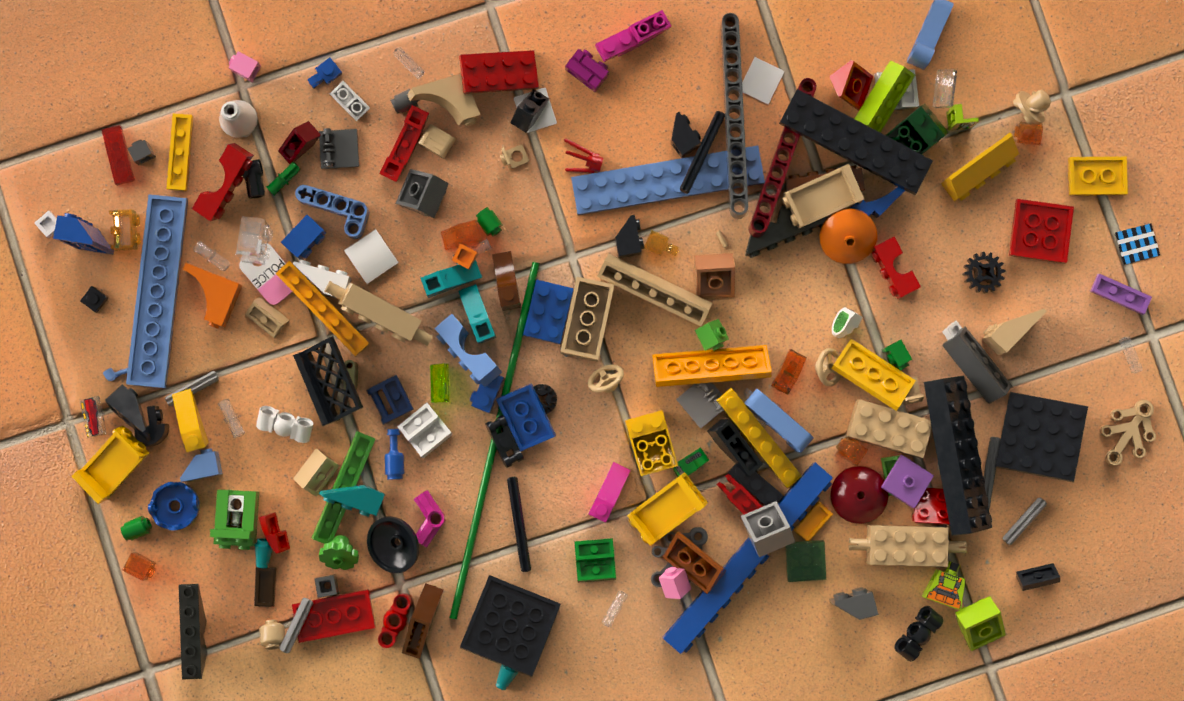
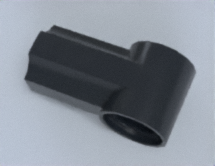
[242,159,265,199]

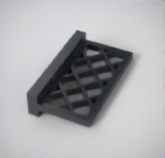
[293,336,363,426]

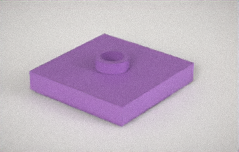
[881,455,934,508]

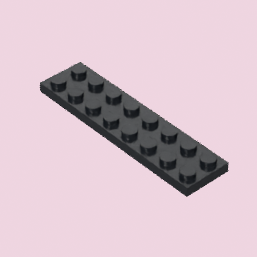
[779,89,933,195]

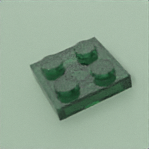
[785,540,826,582]

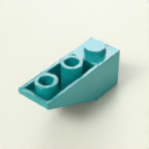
[420,260,482,298]
[458,284,497,344]
[319,485,385,517]

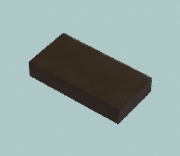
[254,567,276,607]

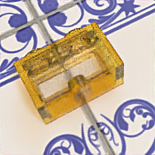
[109,209,141,251]

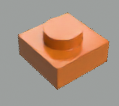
[452,243,478,270]

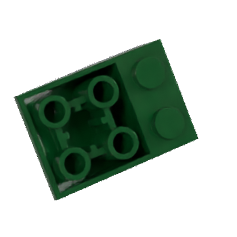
[886,104,949,154]

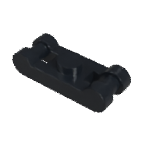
[485,415,524,468]

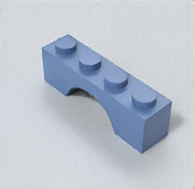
[434,314,502,387]

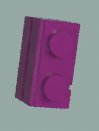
[565,49,609,92]

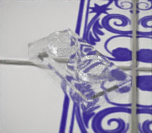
[933,69,957,109]

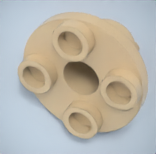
[1013,90,1051,125]

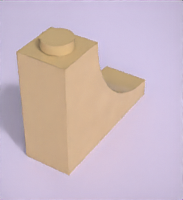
[407,74,480,126]

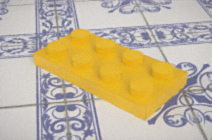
[831,339,916,411]

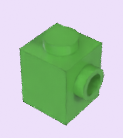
[695,319,729,351]

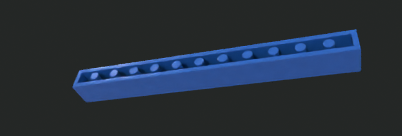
[663,462,833,654]

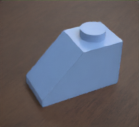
[180,448,223,482]

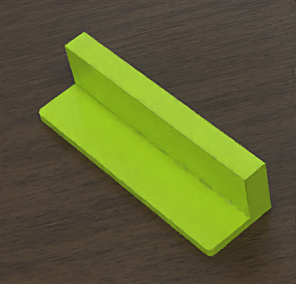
[854,61,916,132]

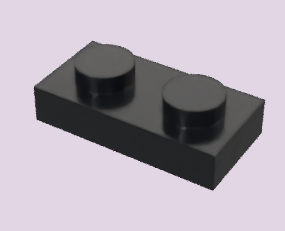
[1016,563,1060,591]

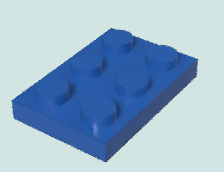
[523,279,574,344]
[496,383,556,451]

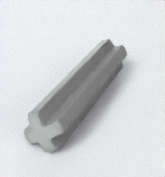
[165,371,219,406]
[1002,498,1047,545]
[280,598,313,654]

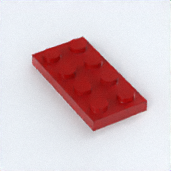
[459,50,539,94]
[292,589,376,643]

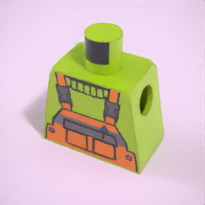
[922,561,965,610]

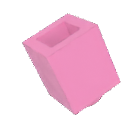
[229,51,261,82]
[659,567,691,599]

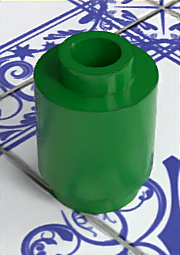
[476,207,503,236]
[121,516,152,541]

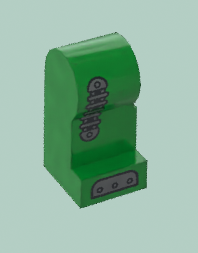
[672,447,709,476]

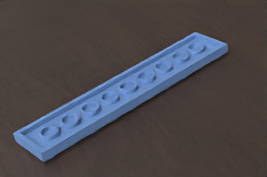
[571,145,765,215]
[126,194,188,388]

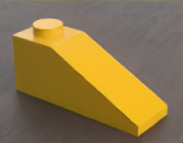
[172,389,209,452]

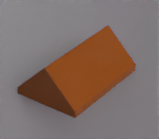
[663,531,726,594]

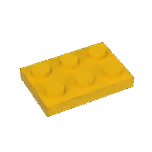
[1068,156,1128,196]

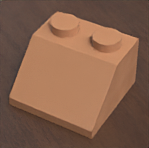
[694,253,735,299]

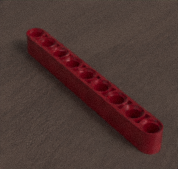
[748,78,817,238]

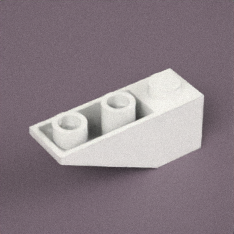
[293,260,351,298]

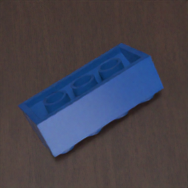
[53,213,114,255]

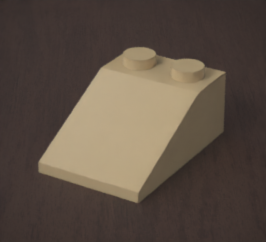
[982,309,1047,355]

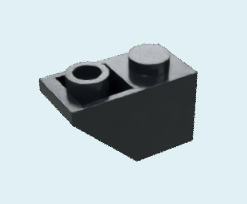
[510,89,549,133]
[671,112,701,158]
[615,215,644,258]

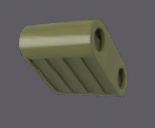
[343,360,358,390]

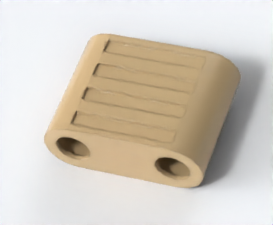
[418,124,456,159]

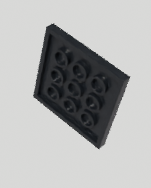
[995,392,1088,483]
[460,575,561,677]

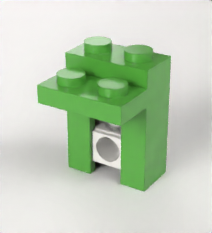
[210,490,259,550]

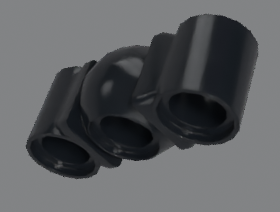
[894,606,943,662]

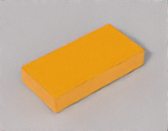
[793,501,833,543]

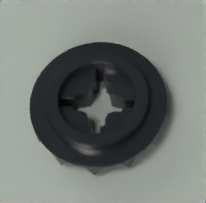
[534,384,557,414]

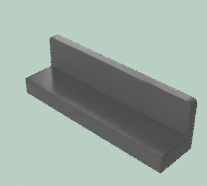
[942,326,1012,404]

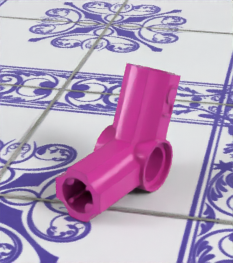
[414,490,446,548]

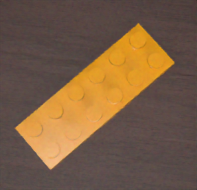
[652,345,772,387]

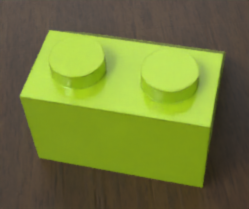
[955,596,1006,651]

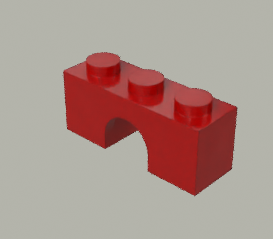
[871,236,921,299]

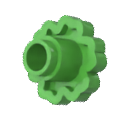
[319,535,359,570]

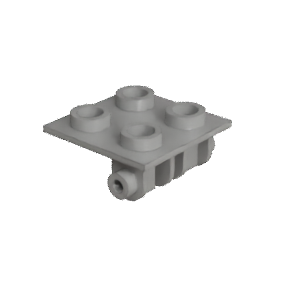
[676,382,723,429]

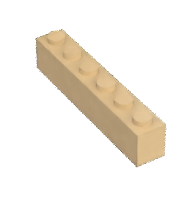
[597,254,712,326]

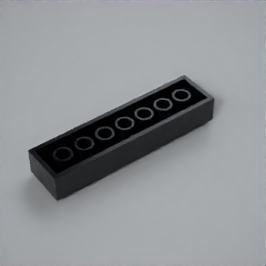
[924,376,992,536]

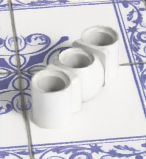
[256,406,313,443]

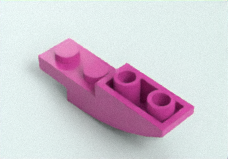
[595,10,671,62]

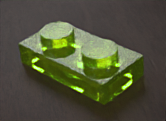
[430,363,450,403]

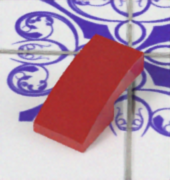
[259,512,290,554]

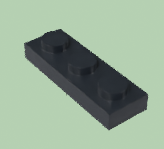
[728,464,784,506]

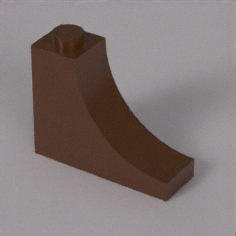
[492,251,522,311]
[402,583,444,659]

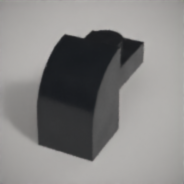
[134,406,169,447]

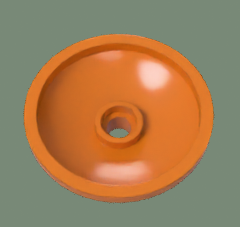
[819,209,877,264]

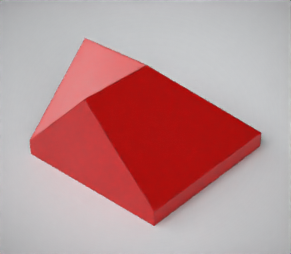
[829,61,873,111]

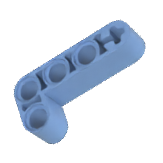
[907,0,954,70]
[295,185,369,239]
[744,389,814,453]

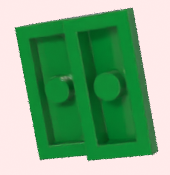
[574,538,616,583]

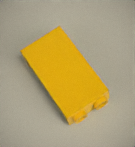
[71,426,150,504]
[627,472,708,546]

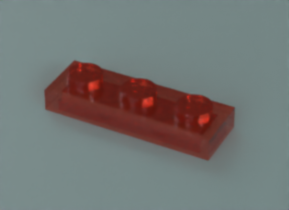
[102,125,135,185]

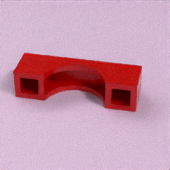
[192,143,254,221]

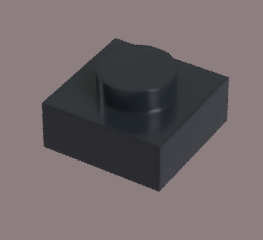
[80,286,108,313]

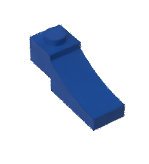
[849,187,905,218]

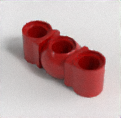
[378,593,412,648]

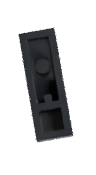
[105,384,151,441]
[707,419,763,477]

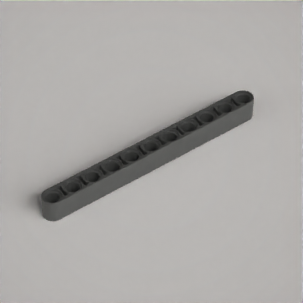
[721,13,748,219]

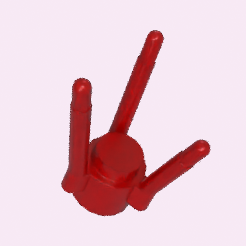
[564,138,603,174]

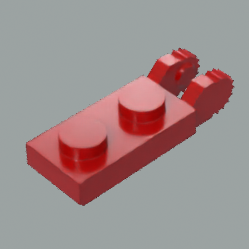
[716,474,763,515]

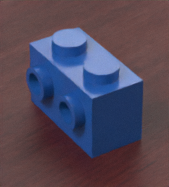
[281,215,326,260]
[470,375,504,413]

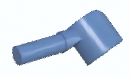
[103,368,128,381]

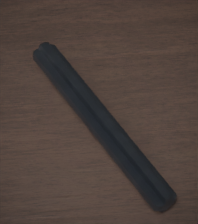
[680,111,725,194]
[507,477,531,572]

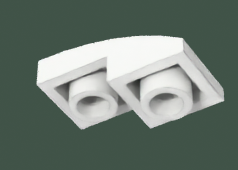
[329,81,370,121]

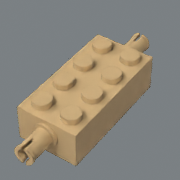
[324,281,433,346]
[849,525,967,567]

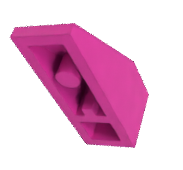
[588,462,631,523]

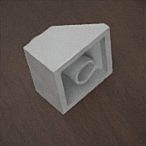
[741,501,795,557]

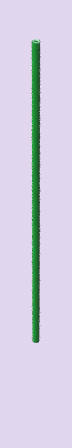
[449,262,540,619]

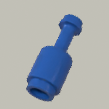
[385,429,405,480]

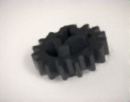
[962,252,1006,294]

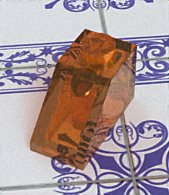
[441,220,482,250]
[771,349,807,395]

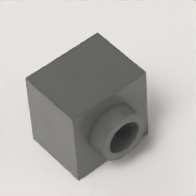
[127,140,156,165]
[314,574,339,598]

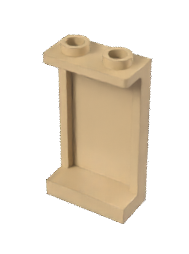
[782,164,864,229]

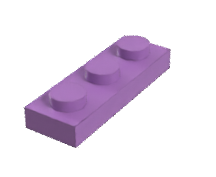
[1090,274,1152,315]

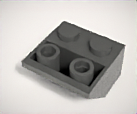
[829,587,879,620]

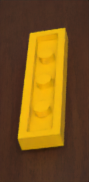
[166,113,193,191]

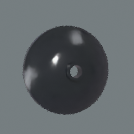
[367,516,419,573]

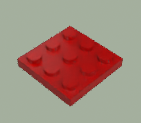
[1009,199,1074,264]

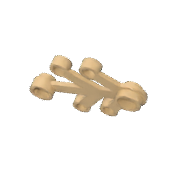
[1100,400,1156,465]

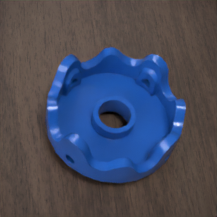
[148,482,200,531]

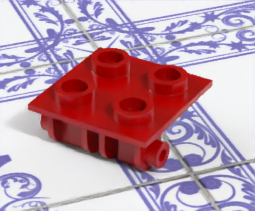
[912,488,950,525]

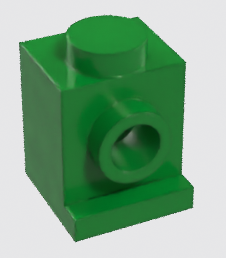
[882,340,912,370]

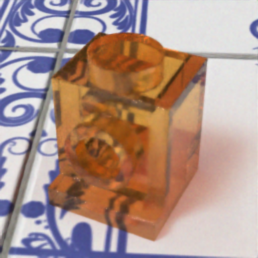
[1014,122,1043,145]

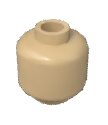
[259,620,285,650]

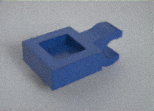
[308,57,342,89]

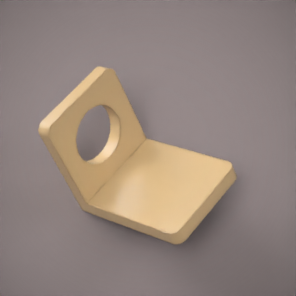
[500,145,529,170]
[903,377,924,405]

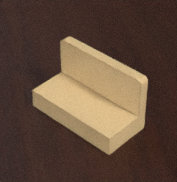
[294,449,339,497]

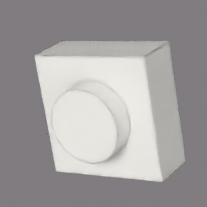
[35,210,57,238]
[942,320,962,340]

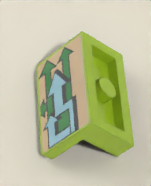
[946,104,979,131]

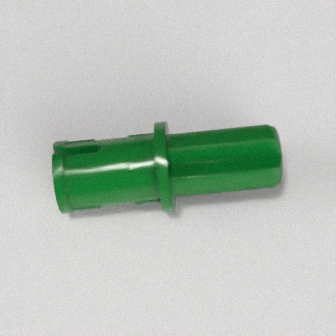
[266,162,301,196]

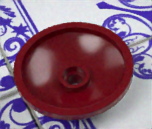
[830,466,889,524]

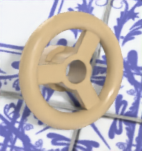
[815,348,841,386]
[588,364,624,393]

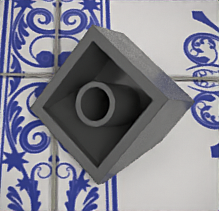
[395,169,449,218]

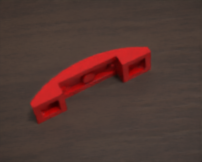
[379,105,430,182]

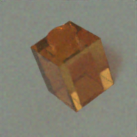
[122,552,156,581]

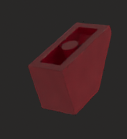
[278,121,321,164]

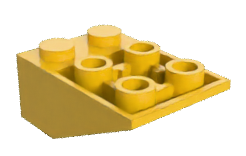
[625,410,678,476]

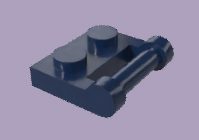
[366,375,414,425]

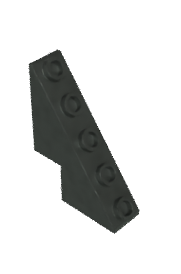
[745,205,828,258]
[178,584,207,680]

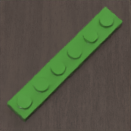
[311,431,375,544]

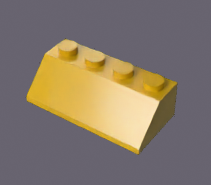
[941,133,1019,202]

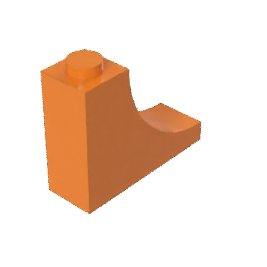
[183,263,243,329]

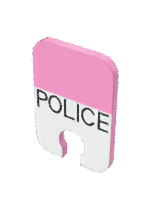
[239,243,293,305]

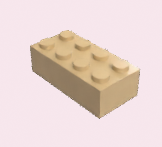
[561,277,614,362]
[845,399,932,458]

